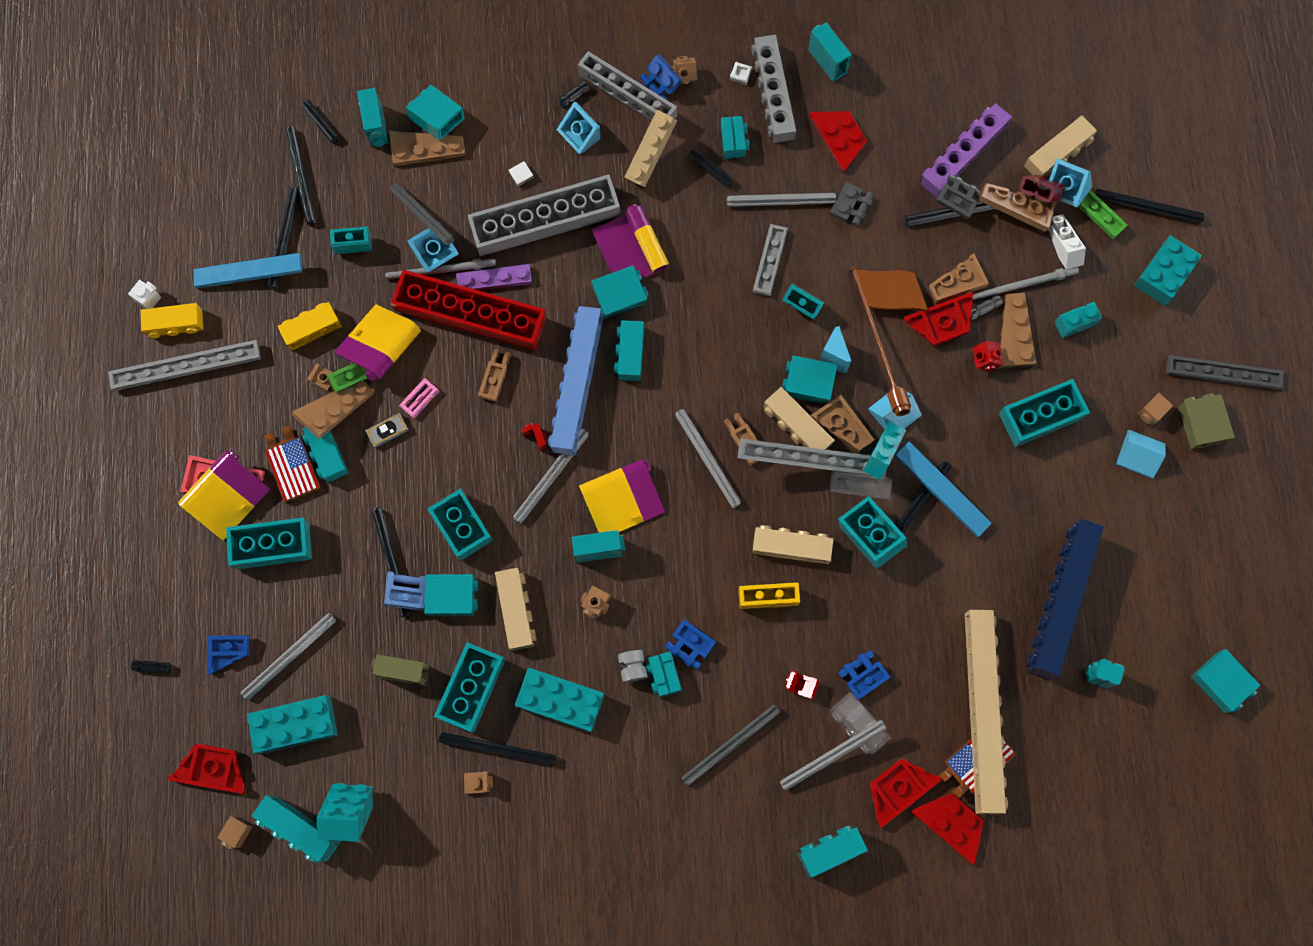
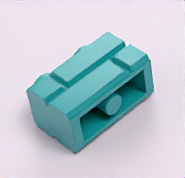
[720,116,749,159]
[330,226,372,254]
[782,283,824,319]
[1055,302,1102,338]
[646,651,682,698]
[1084,659,1125,689]

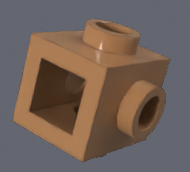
[670,56,697,84]
[580,585,611,618]

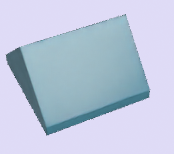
[556,102,601,154]
[1049,159,1092,207]
[407,222,459,273]
[820,326,851,374]
[868,386,922,429]
[1116,430,1166,479]

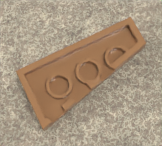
[389,131,466,166]
[979,183,1057,232]
[997,293,1036,369]
[292,381,374,439]

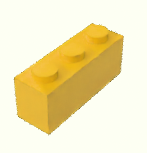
[278,302,342,351]
[140,303,203,338]
[738,583,800,609]

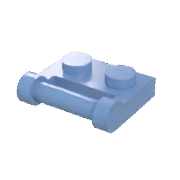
[384,571,426,611]

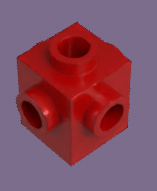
[973,341,1003,372]

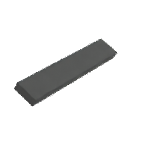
[1166,355,1284,390]

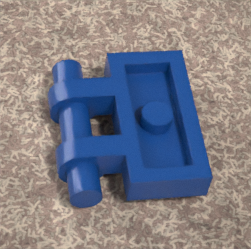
[640,55,682,100]
[665,619,716,670]
[838,650,891,700]

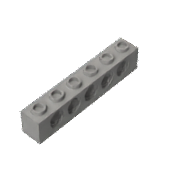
[751,35,796,143]
[578,51,677,121]

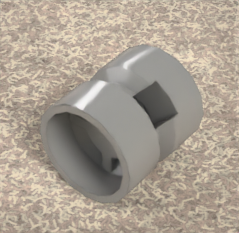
[618,650,648,683]

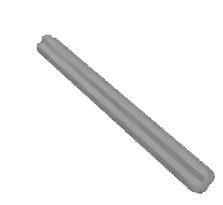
[727,193,836,207]
[675,409,741,508]
[513,429,588,523]
[241,613,336,700]
[780,720,887,790]

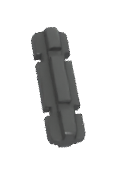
[971,296,1003,320]

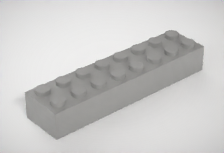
[468,175,621,256]

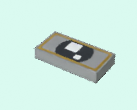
[365,413,409,448]

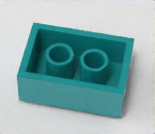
[1134,235,1202,306]
[428,488,493,561]
[838,496,907,570]
[317,783,373,842]
[798,825,868,878]

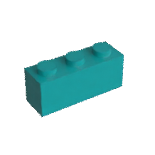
[614,320,644,381]
[863,421,906,480]
[302,427,349,483]

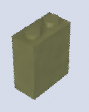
[1178,393,1235,450]
[371,654,430,686]

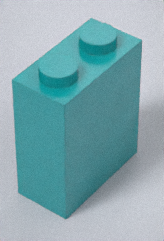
[808,23,851,82]
[406,85,465,141]
[357,88,389,147]
[591,265,649,319]
[782,356,837,405]
[572,530,625,563]
[424,574,478,616]
[1191,649,1260,713]

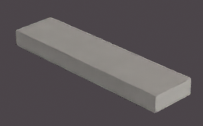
[752,224,788,297]

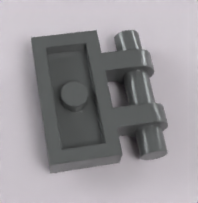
[936,174,982,219]
[830,182,874,226]

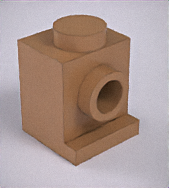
[307,363,334,394]

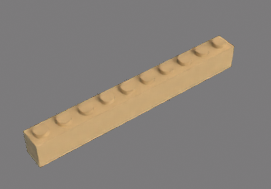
[965,610,1008,814]

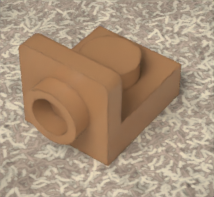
[464,772,493,794]

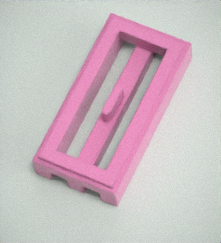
[399,378,440,419]

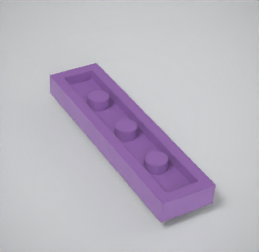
[456,264,532,291]

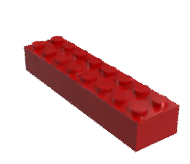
[391,270,547,351]

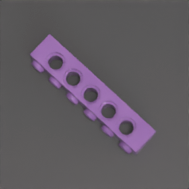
[921,103,1012,198]

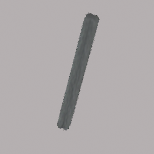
[390,183,454,245]
[682,705,780,786]

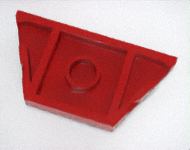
[809,111,867,173]
[904,292,973,347]
[168,743,246,794]
[869,758,942,828]
[911,793,983,865]

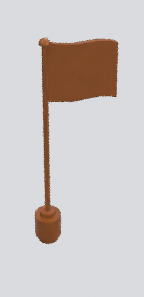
[850,266,928,417]

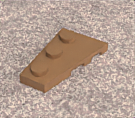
[929,253,989,304]
[810,395,875,452]

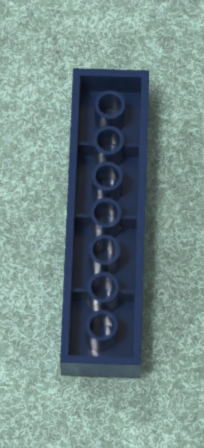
[1026,518,1104,680]

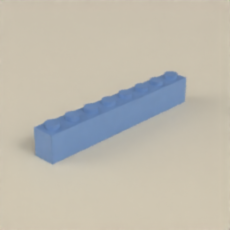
[548,306,604,456]

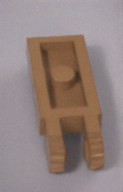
[478,349,511,402]
[724,413,758,466]

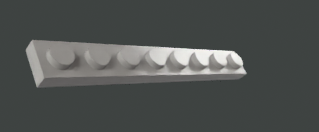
[108,340,261,391]
[738,438,887,477]

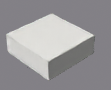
[730,62,752,85]
[509,162,534,187]

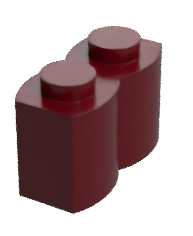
[1019,174,1065,202]

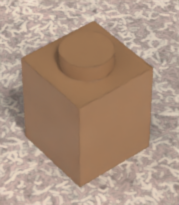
[1138,393,1173,426]
[217,816,253,849]

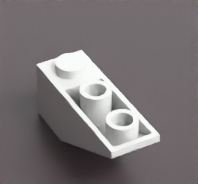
[1048,214,1086,269]

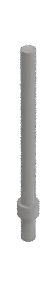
[385,259,496,280]
[973,267,1079,301]

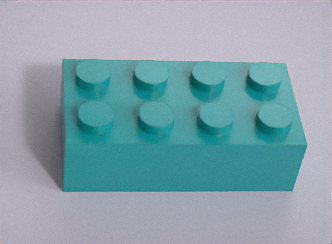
[999,379,1090,447]
[226,517,312,570]
[434,642,506,734]
[515,668,605,733]
[247,695,338,755]
[252,795,341,863]

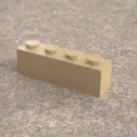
[625,110,677,187]
[1024,116,1097,178]
[764,387,835,450]
[752,525,833,565]
[495,568,537,651]

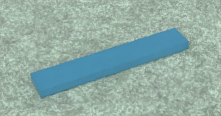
[194,253,302,288]
[894,442,991,537]

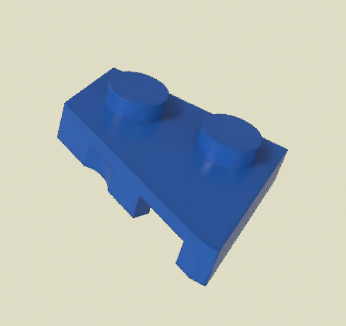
[208,635,249,674]

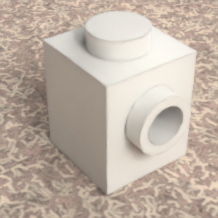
[128,280,161,309]

